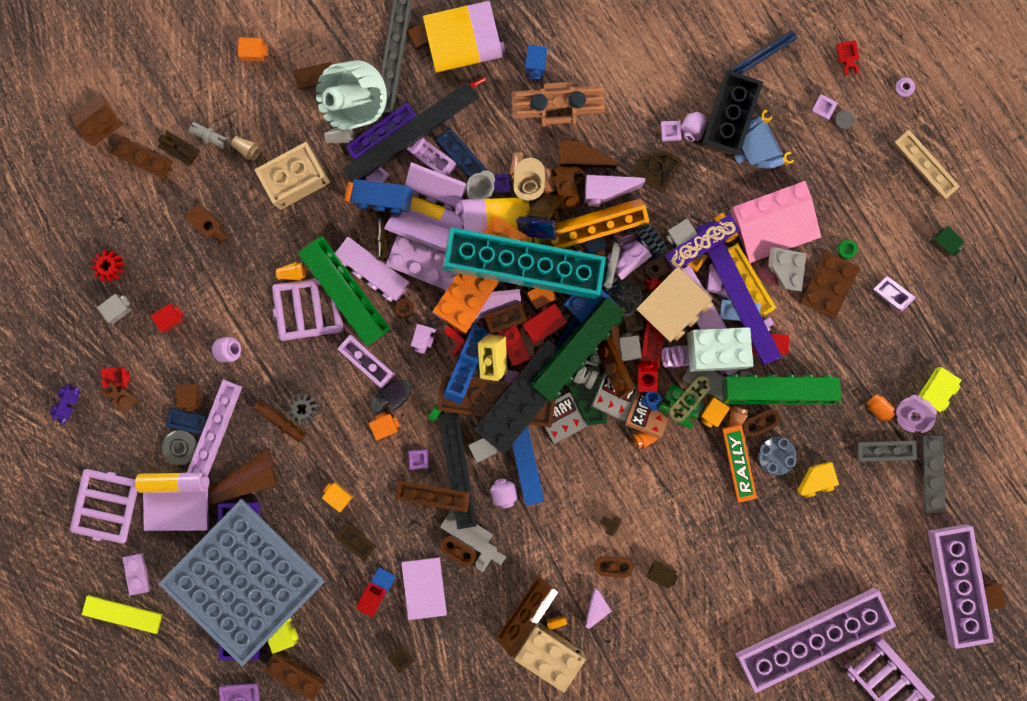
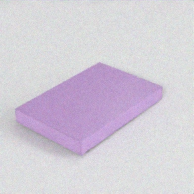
[402,557,447,620]

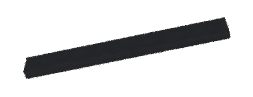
[343,81,479,183]

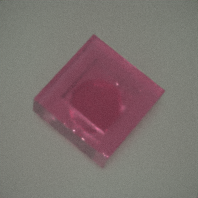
[757,260,778,287]

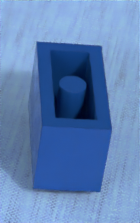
[525,45,547,80]

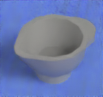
[467,170,495,199]

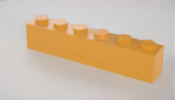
[532,198,650,248]

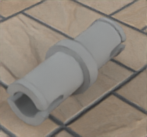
[189,122,228,149]

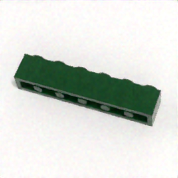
[529,297,625,402]

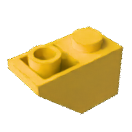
[797,462,839,498]

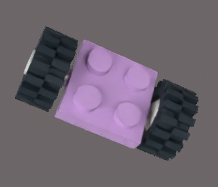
[601,223,668,296]

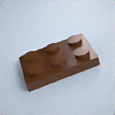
[800,251,860,319]

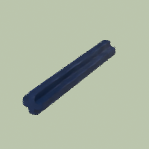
[730,30,797,74]

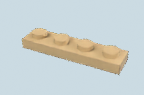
[893,130,960,200]

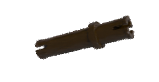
[374,209,390,261]

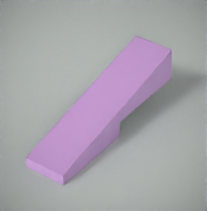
[406,138,458,177]

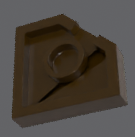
[630,151,683,194]

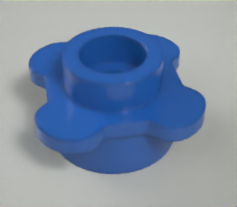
[641,392,663,411]

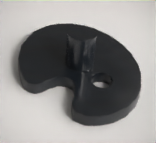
[371,380,412,414]

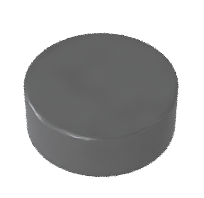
[834,110,854,130]

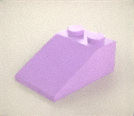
[584,175,645,207]

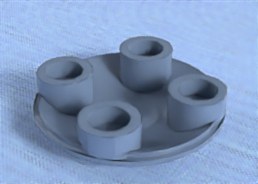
[758,437,796,475]

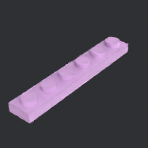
[187,380,242,477]

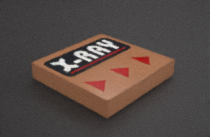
[625,391,668,439]

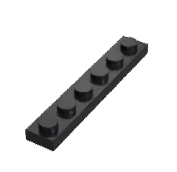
[439,413,477,530]

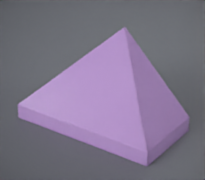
[585,587,612,629]

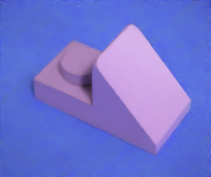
[873,276,915,312]

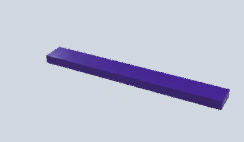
[695,221,782,366]

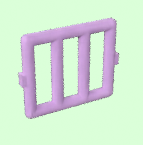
[272,278,343,341]
[70,469,137,544]

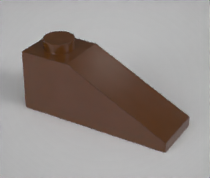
[559,138,618,168]

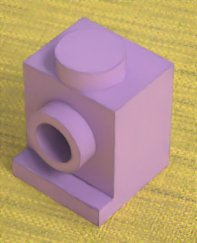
[411,324,437,354]

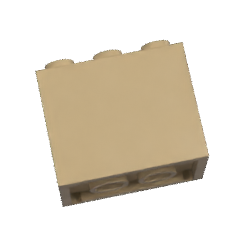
[254,142,331,210]
[637,266,713,342]
[515,622,586,693]

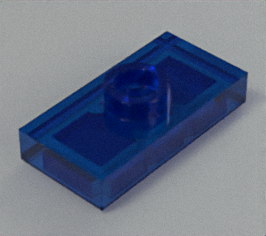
[516,216,557,240]

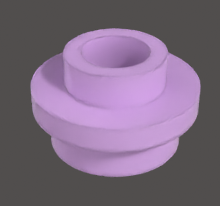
[895,78,915,97]

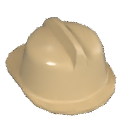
[514,158,545,202]

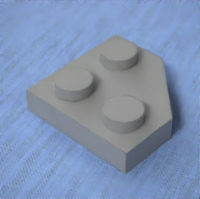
[768,248,806,291]

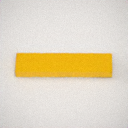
[728,243,777,317]

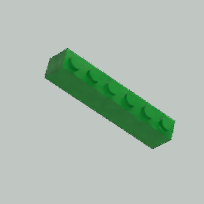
[298,236,390,346]
[722,374,841,405]

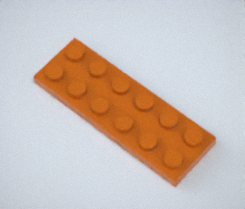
[432,215,528,334]

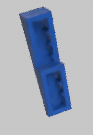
[443,324,490,405]
[512,426,544,506]

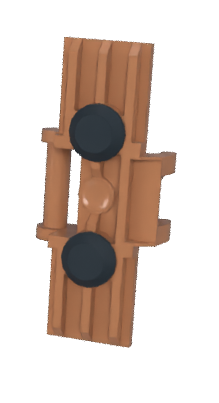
[511,82,605,127]

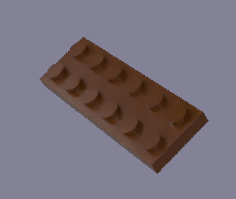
[437,372,556,428]

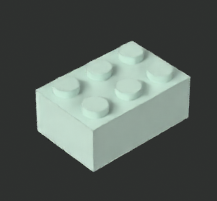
[687,328,753,372]

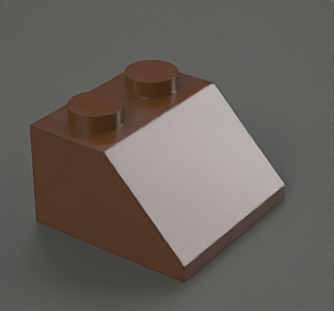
[70,93,124,146]

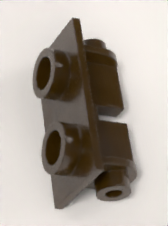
[158,131,200,167]

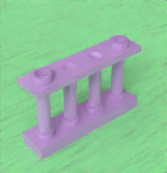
[844,636,934,701]

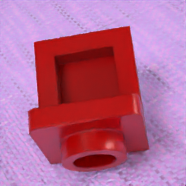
[444,326,466,356]
[101,366,130,388]

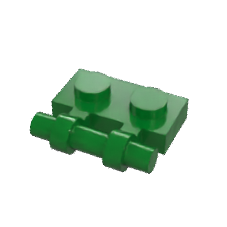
[658,384,705,430]

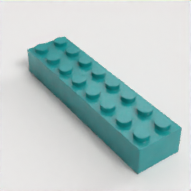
[442,227,606,299]

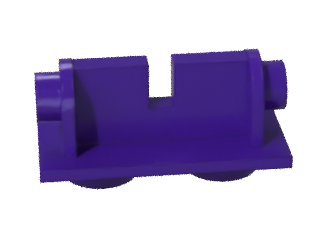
[50,383,80,424]

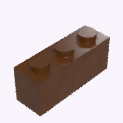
[263,652,326,701]

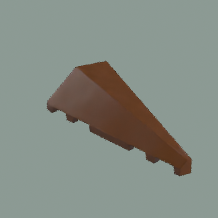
[208,449,278,505]

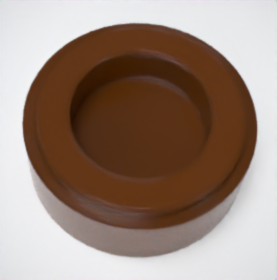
[394,298,414,318]

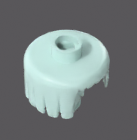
[316,60,387,130]

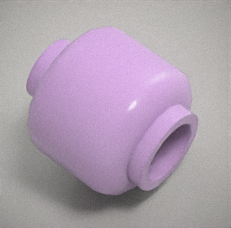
[681,112,708,142]
[212,337,241,363]
[490,479,517,509]

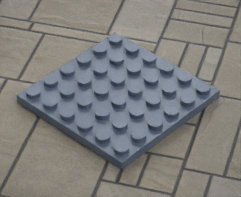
[159,499,326,667]

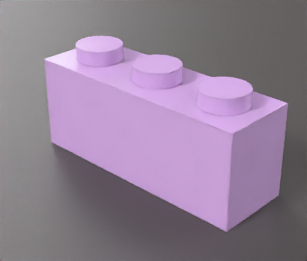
[338,335,395,388]

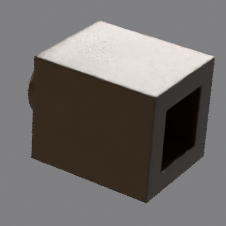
[646,559,678,589]

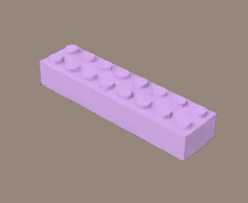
[735,588,896,693]

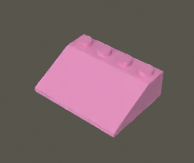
[730,181,821,263]

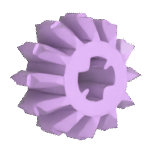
[661,345,689,368]

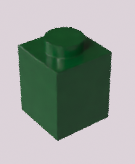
[930,225,965,257]

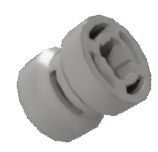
[573,366,598,390]

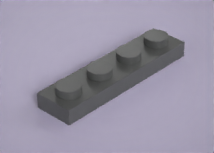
[921,435,946,513]

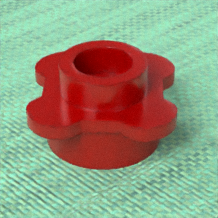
[644,278,662,290]

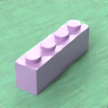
[335,237,411,302]

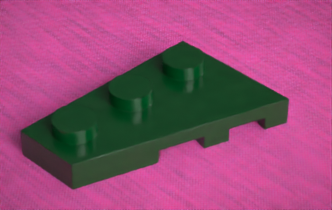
[568,366,607,426]

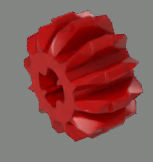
[91,250,125,282]

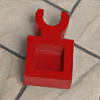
[836,40,859,76]

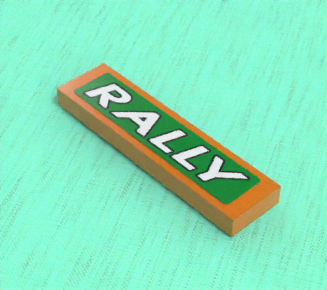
[722,424,757,503]

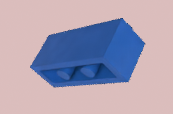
[350,179,414,215]

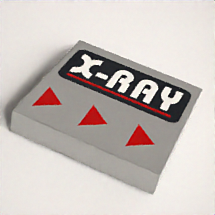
[590,371,638,422]
[545,392,588,444]

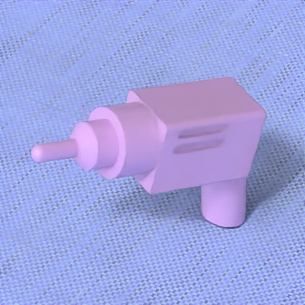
[706,263,729,299]

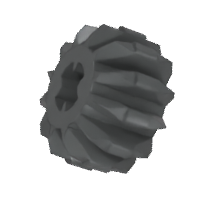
[287,393,319,425]

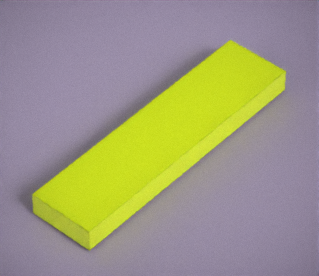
[82,595,163,634]

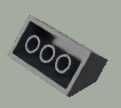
[700,70,763,155]

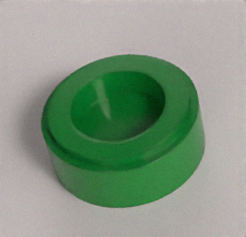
[837,240,858,259]
[427,403,441,422]

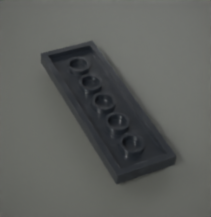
[473,340,559,455]

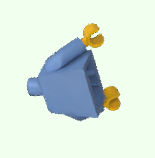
[733,110,794,169]

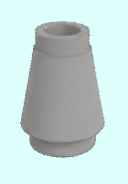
[324,127,354,144]

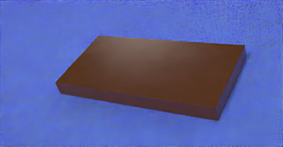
[496,575,558,657]

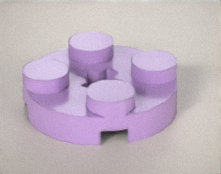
[896,395,937,433]

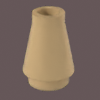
[231,136,261,161]

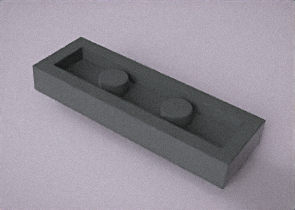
[857,441,917,462]

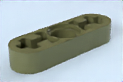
[668,376,711,423]

